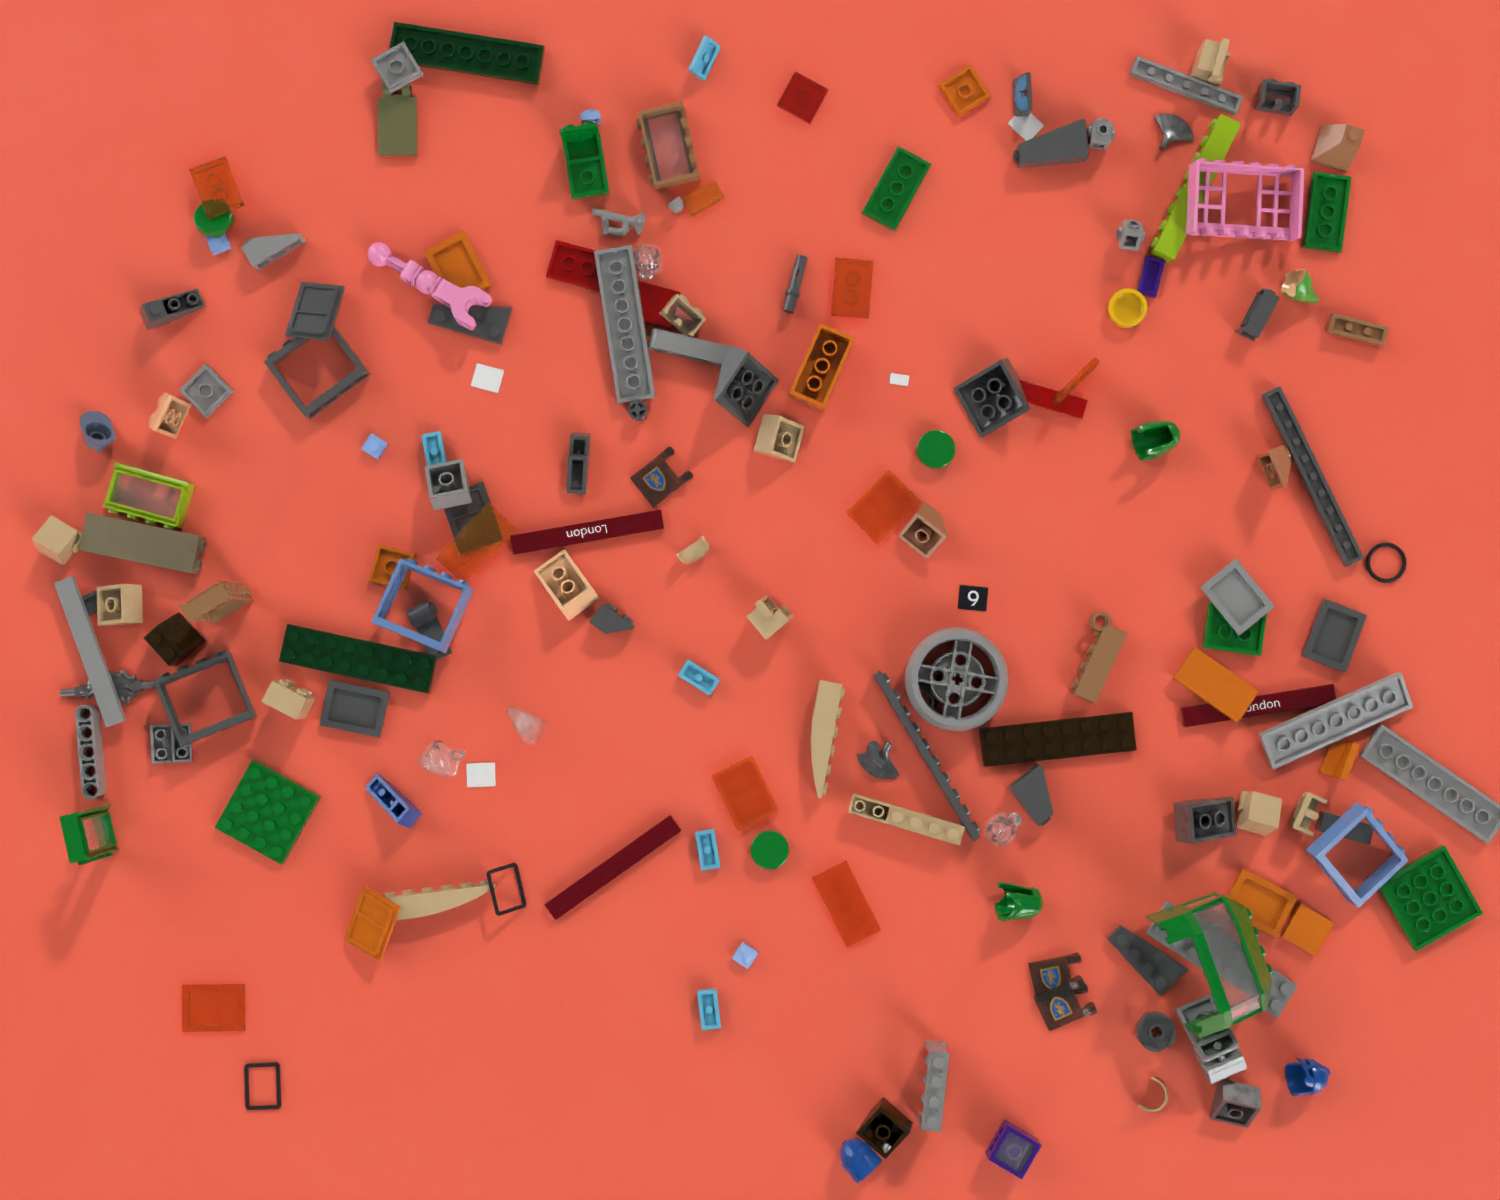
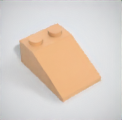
[148,392,192,439]
[534,549,600,620]

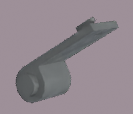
[407,600,452,661]

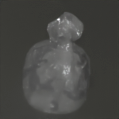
[634,243,663,280]
[418,740,465,776]
[983,812,1022,847]

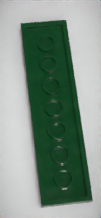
[390,22,545,85]
[279,624,437,694]

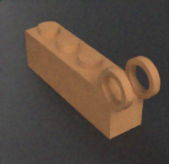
[1070,612,1127,703]

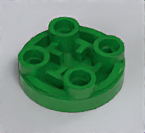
[193,200,235,238]
[916,430,955,469]
[750,830,789,869]

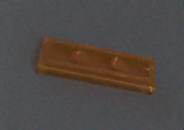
[1052,357,1100,405]

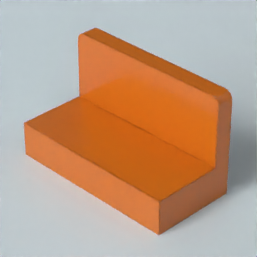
[1319,739,1360,781]

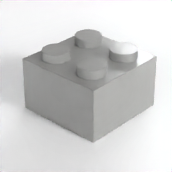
[425,459,472,511]

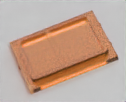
[846,470,921,545]
[711,755,779,831]
[182,984,246,1032]

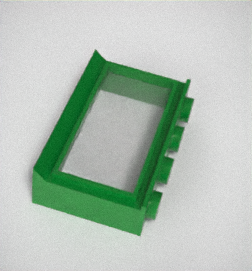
[59,804,119,865]

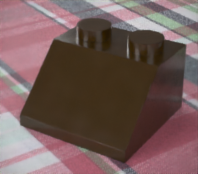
[144,612,205,666]
[856,1097,913,1159]

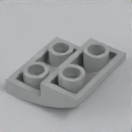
[150,723,192,764]

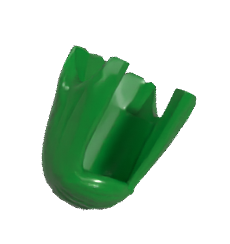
[1130,421,1180,461]
[994,882,1043,921]

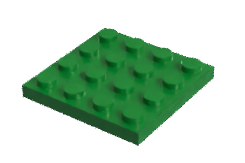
[214,760,321,865]
[1379,845,1483,951]

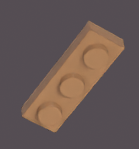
[1326,313,1388,347]

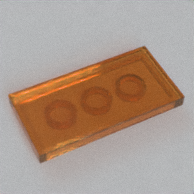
[436,502,517,582]
[812,860,881,947]

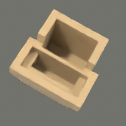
[1190,38,1231,86]
[32,515,82,566]
[746,595,794,640]
[1237,791,1282,836]

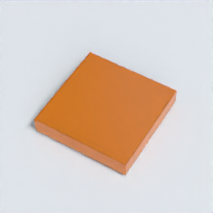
[938,64,991,118]
[368,544,416,591]
[1280,903,1335,957]

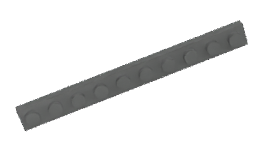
[1261,386,1364,567]
[873,671,981,841]

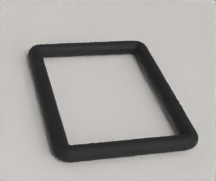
[486,863,526,916]
[244,1062,281,1110]

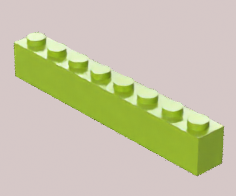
[1150,114,1241,264]

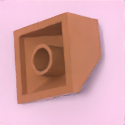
[1310,124,1365,172]
[1257,444,1291,490]
[898,502,948,559]

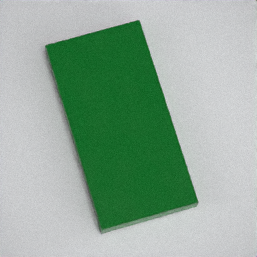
[861,146,931,232]
[1302,172,1351,253]

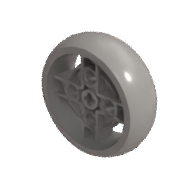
[905,627,1009,731]

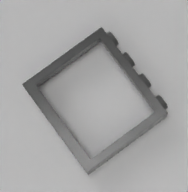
[264,325,370,419]
[154,651,257,746]

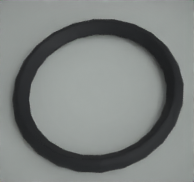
[1366,543,1407,583]

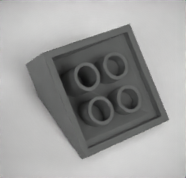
[714,345,779,427]
[954,358,1030,438]

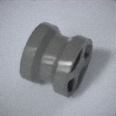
[628,400,648,421]

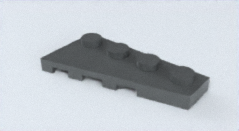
[428,305,513,345]
[1106,925,1188,996]

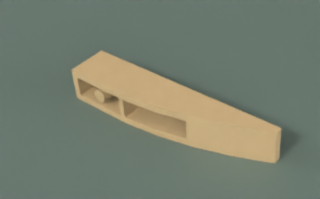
[811,680,845,799]
[848,794,965,846]
[383,880,497,920]

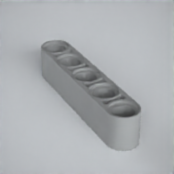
[648,329,732,367]
[75,704,106,800]

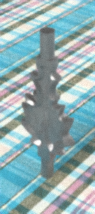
[60,668,156,706]

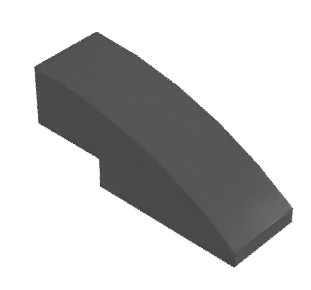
[567,432,591,494]
[1315,811,1374,844]

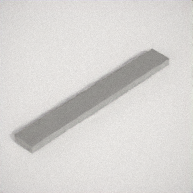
[54,576,127,728]

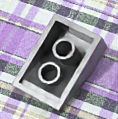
[1173,797,1236,844]

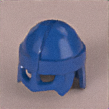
[1285,1058,1331,1096]
[840,1139,882,1183]

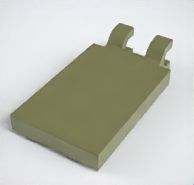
[378,82,418,156]

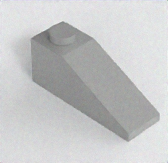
[241,233,306,271]

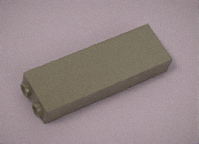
[78,513,207,574]

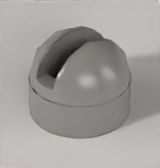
[667,196,684,213]

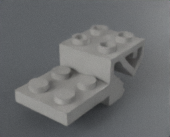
[1175,994,1247,1085]

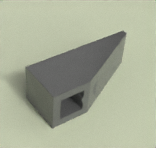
[139,289,205,330]

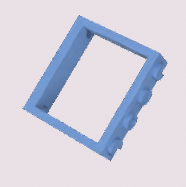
[371,558,474,654]
[1306,802,1409,908]

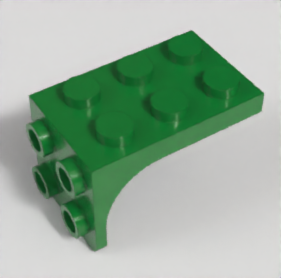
[559,122,610,200]

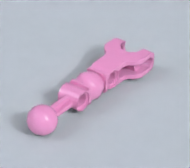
[367,242,493,331]

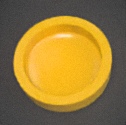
[1107,288,1147,328]

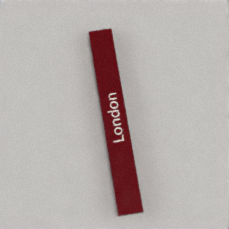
[510,510,664,555]
[1181,684,1336,727]

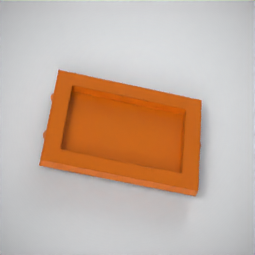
[423,231,492,290]
[1221,868,1298,938]
[344,885,401,962]

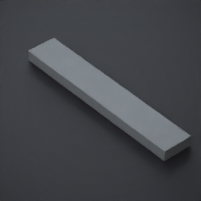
[1129,56,1243,116]

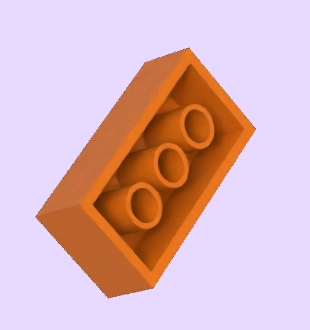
[789,323,855,411]

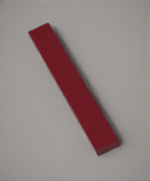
[544,815,682,920]

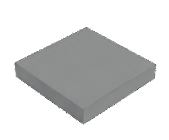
[371,41,423,94]
[179,364,234,418]

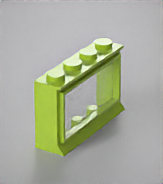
[102,462,195,530]

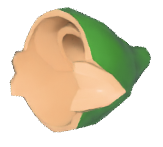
[1281,269,1319,303]

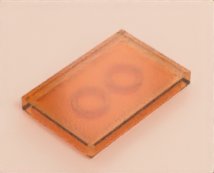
[189,156,245,219]
[831,258,873,318]

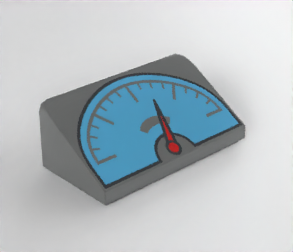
[1013,72,1032,116]

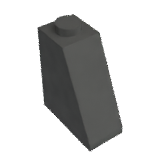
[1007,764,1054,825]

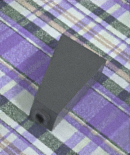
[1013,119,1089,168]

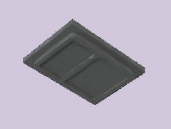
[285,282,345,341]
[444,482,503,554]
[1302,599,1367,672]
[320,680,390,737]

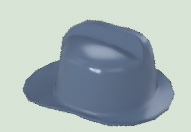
[80,411,116,453]

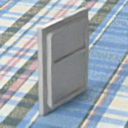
[1199,559,1275,636]

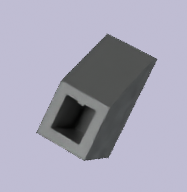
[590,603,635,634]

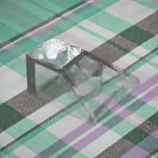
[506,706,547,745]

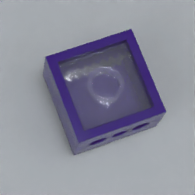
[985,1119,1042,1179]

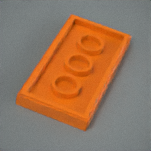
[1172,647,1259,723]

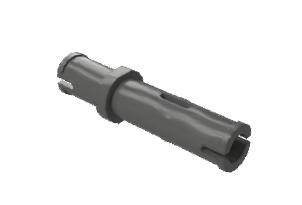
[783,255,807,314]

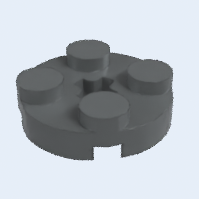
[1136,1011,1176,1052]

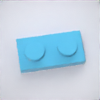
[688,36,721,81]
[421,431,447,466]
[678,659,720,696]
[695,829,721,871]
[697,988,721,1030]

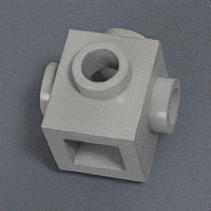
[1086,118,1115,151]
[1116,220,1145,251]

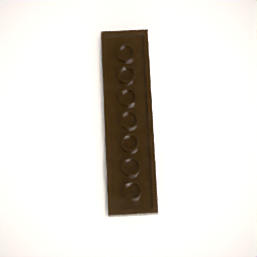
[979,712,1137,767]

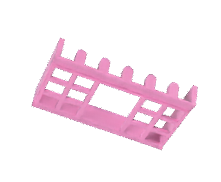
[1185,158,1304,241]

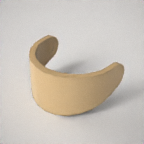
[676,536,710,563]
[1138,1076,1169,1112]

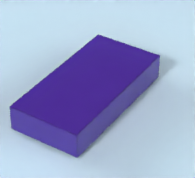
[1137,256,1165,298]

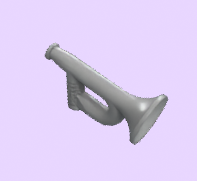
[592,208,645,236]

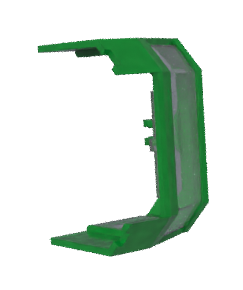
[1146,892,1273,1038]

